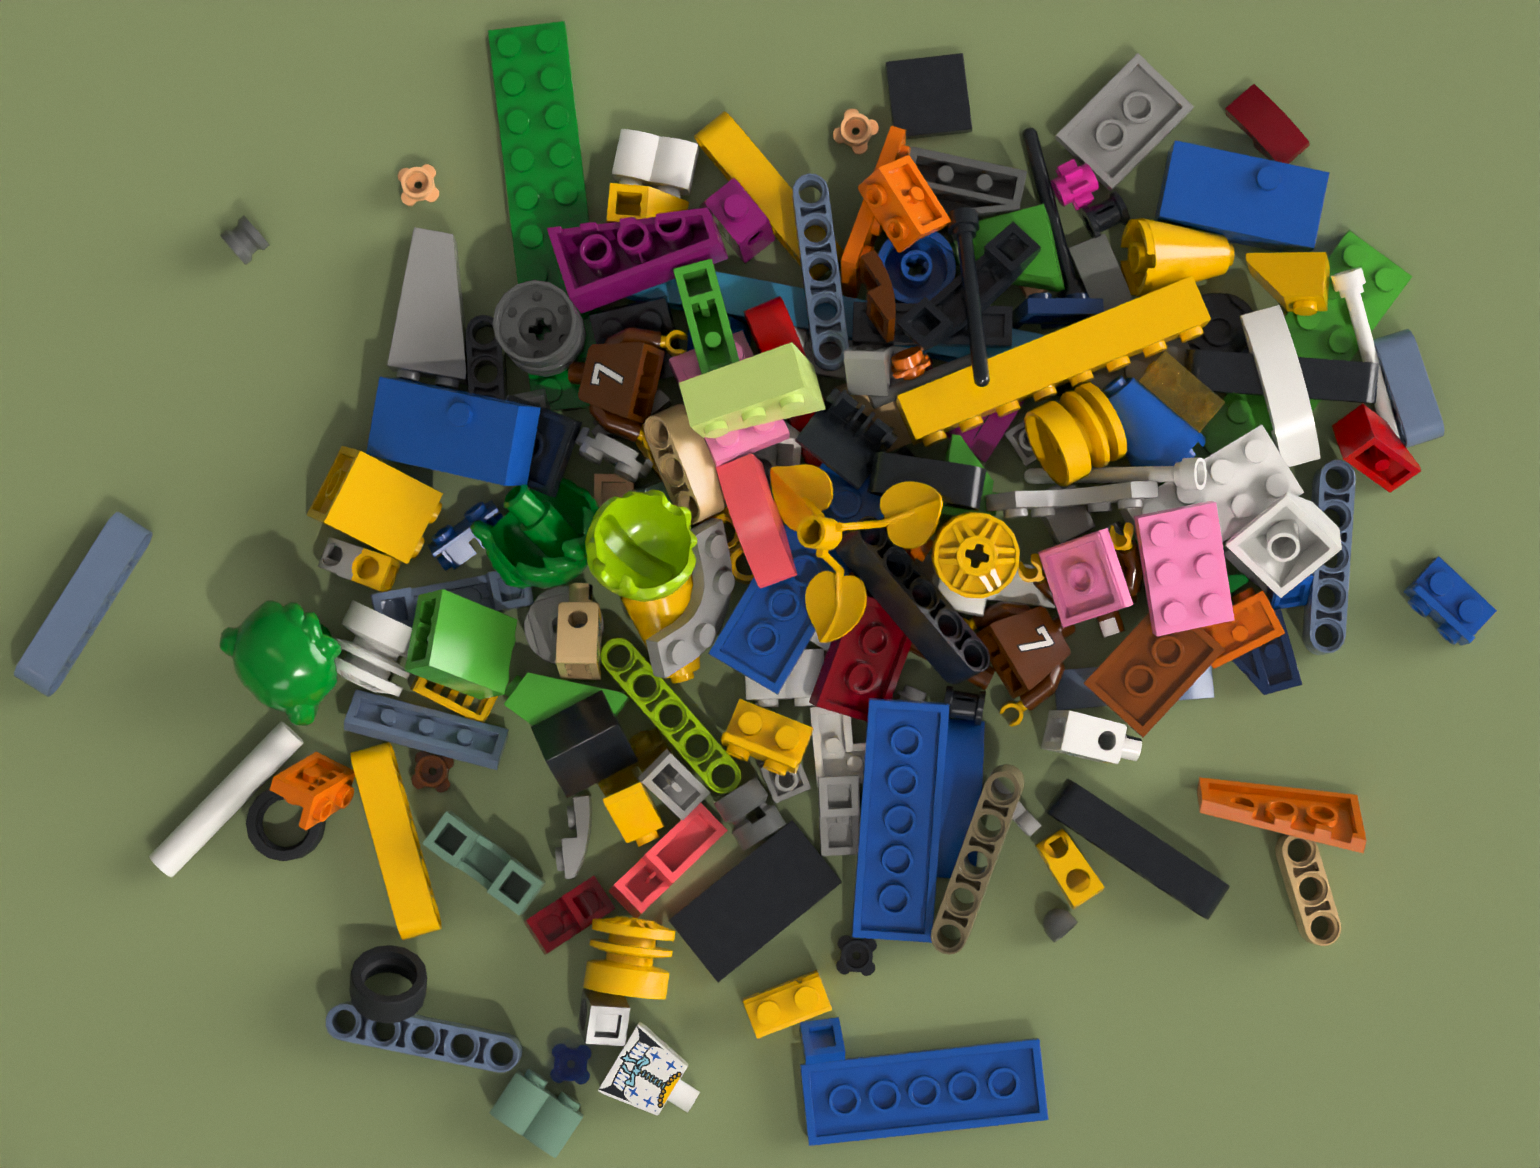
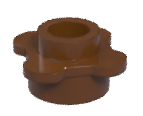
[411,751,454,793]

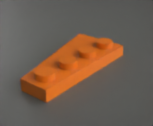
[841,126,911,298]
[1197,777,1367,854]

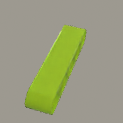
[600,638,742,794]

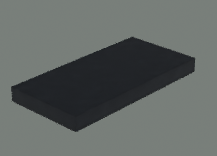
[668,820,842,983]

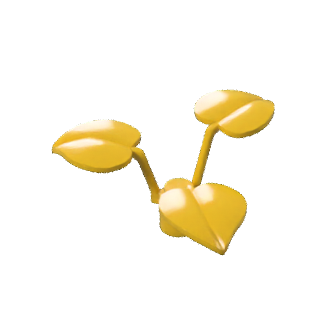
[770,464,943,643]

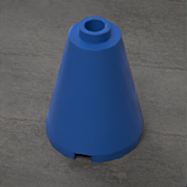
[1102,375,1206,467]

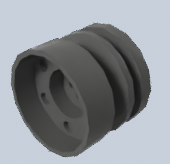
[493,280,586,377]

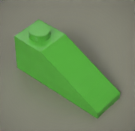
[673,258,740,375]

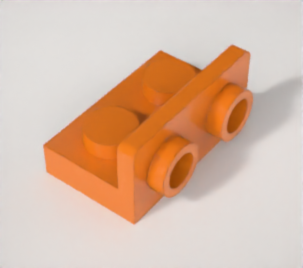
[858,155,951,253]
[1201,587,1285,669]
[270,751,355,830]

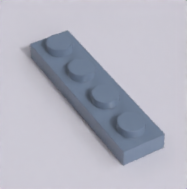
[344,689,509,770]

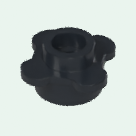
[836,935,877,976]

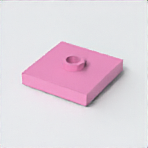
[1038,528,1133,628]

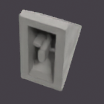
[844,344,894,396]
[638,749,711,821]

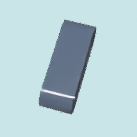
[1373,329,1445,448]

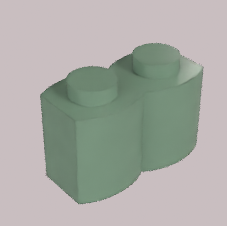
[489,1069,584,1158]

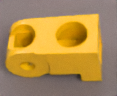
[1035,828,1105,909]

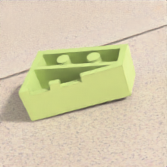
[679,342,826,438]

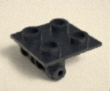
[794,387,898,490]

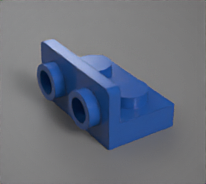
[1403,556,1497,646]

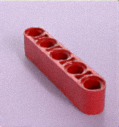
[743,296,824,467]

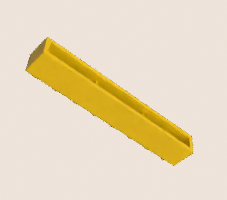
[895,276,1211,447]

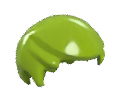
[585,489,698,602]

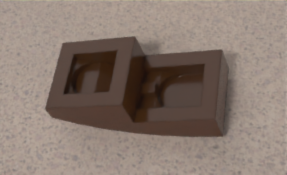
[860,250,896,343]

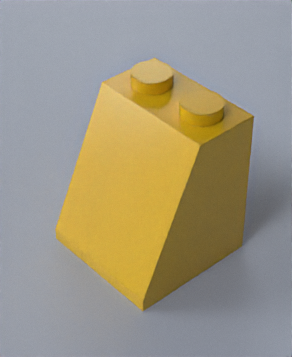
[307,446,443,564]

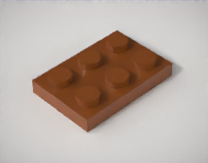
[1084,613,1225,738]

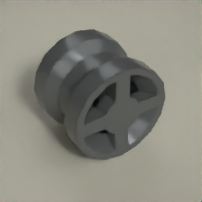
[220,215,269,265]

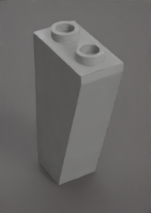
[387,227,468,389]

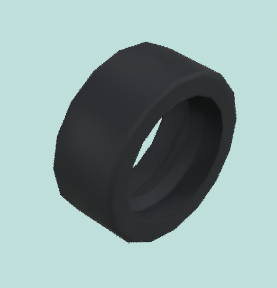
[246,788,326,861]
[349,945,427,1023]

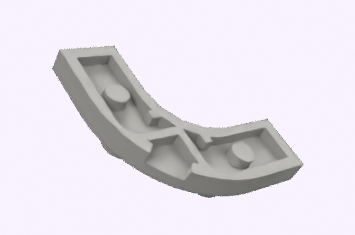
[985,481,1158,518]
[646,518,735,678]

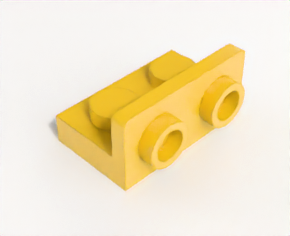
[721,699,814,776]

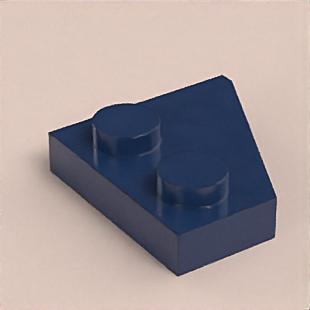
[1012,293,1104,330]
[1232,608,1303,695]

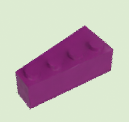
[547,207,729,314]

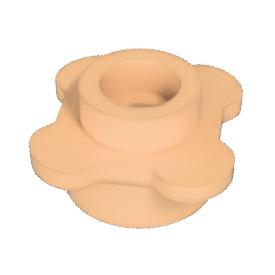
[833,108,879,155]
[398,164,439,206]

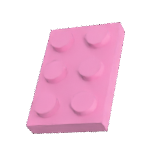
[669,330,790,467]
[1134,501,1234,636]

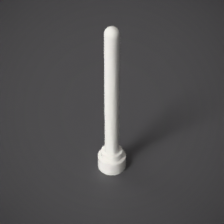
[1331,267,1400,439]
[1024,457,1207,490]

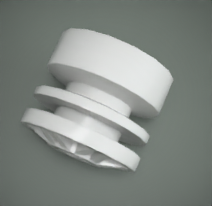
[334,600,412,697]

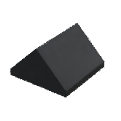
[531,690,639,798]

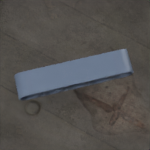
[793,173,849,371]
[1302,460,1356,655]
[14,512,153,697]
[325,1001,522,1072]

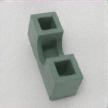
[422,811,547,916]

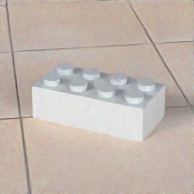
[1119,425,1304,542]

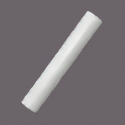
[149,721,304,878]

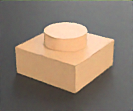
[594,474,634,507]

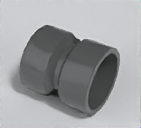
[714,777,786,851]

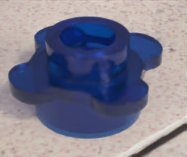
[550,1043,592,1085]

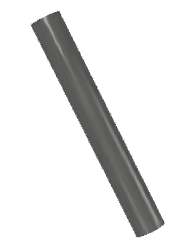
[868,353,972,409]

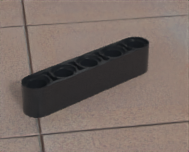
[1182,349,1379,403]
[835,516,990,685]
[1045,778,1230,920]

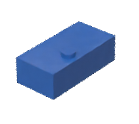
[1154,140,1330,253]
[366,377,541,486]

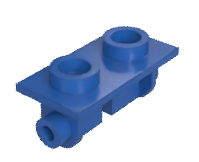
[428,499,504,571]

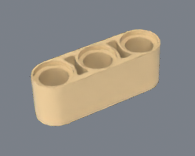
[644,404,727,525]
[1275,834,1341,946]

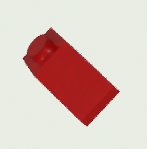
[1332,403,1421,493]

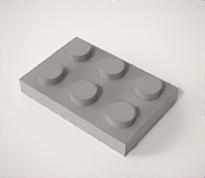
[1055,53,1194,192]

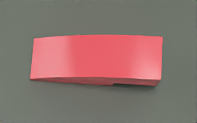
[716,453,797,589]
[608,803,728,918]

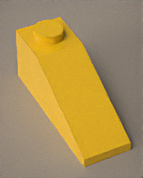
[602,782,665,847]

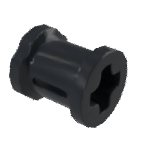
[1080,191,1130,238]
[944,685,986,726]

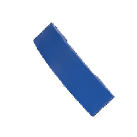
[937,719,985,878]

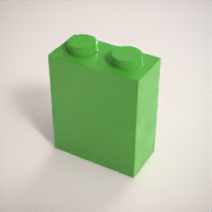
[404,589,518,699]

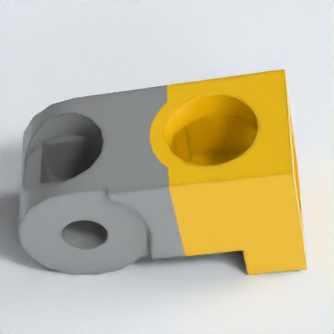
[318,537,402,593]

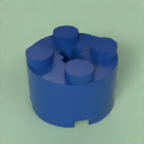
[878,232,956,304]

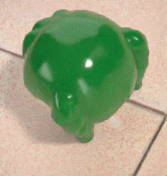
[470,477,599,589]
[219,600,342,726]

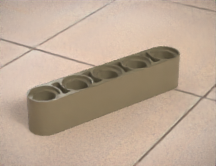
[931,764,1025,955]

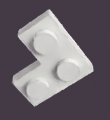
[810,707,865,787]

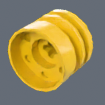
[1024,382,1127,487]
[931,511,1020,599]
[583,916,676,999]

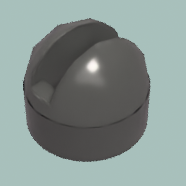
[1043,908,1078,943]

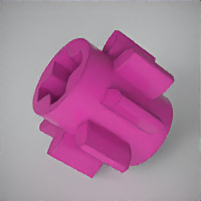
[1051,159,1099,211]

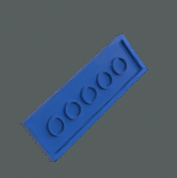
[708,463,884,695]
[852,698,950,943]
[800,1038,1049,1146]

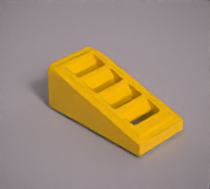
[410,675,498,723]

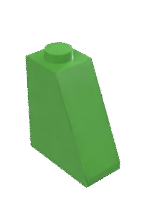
[949,204,1065,292]
[504,672,630,726]

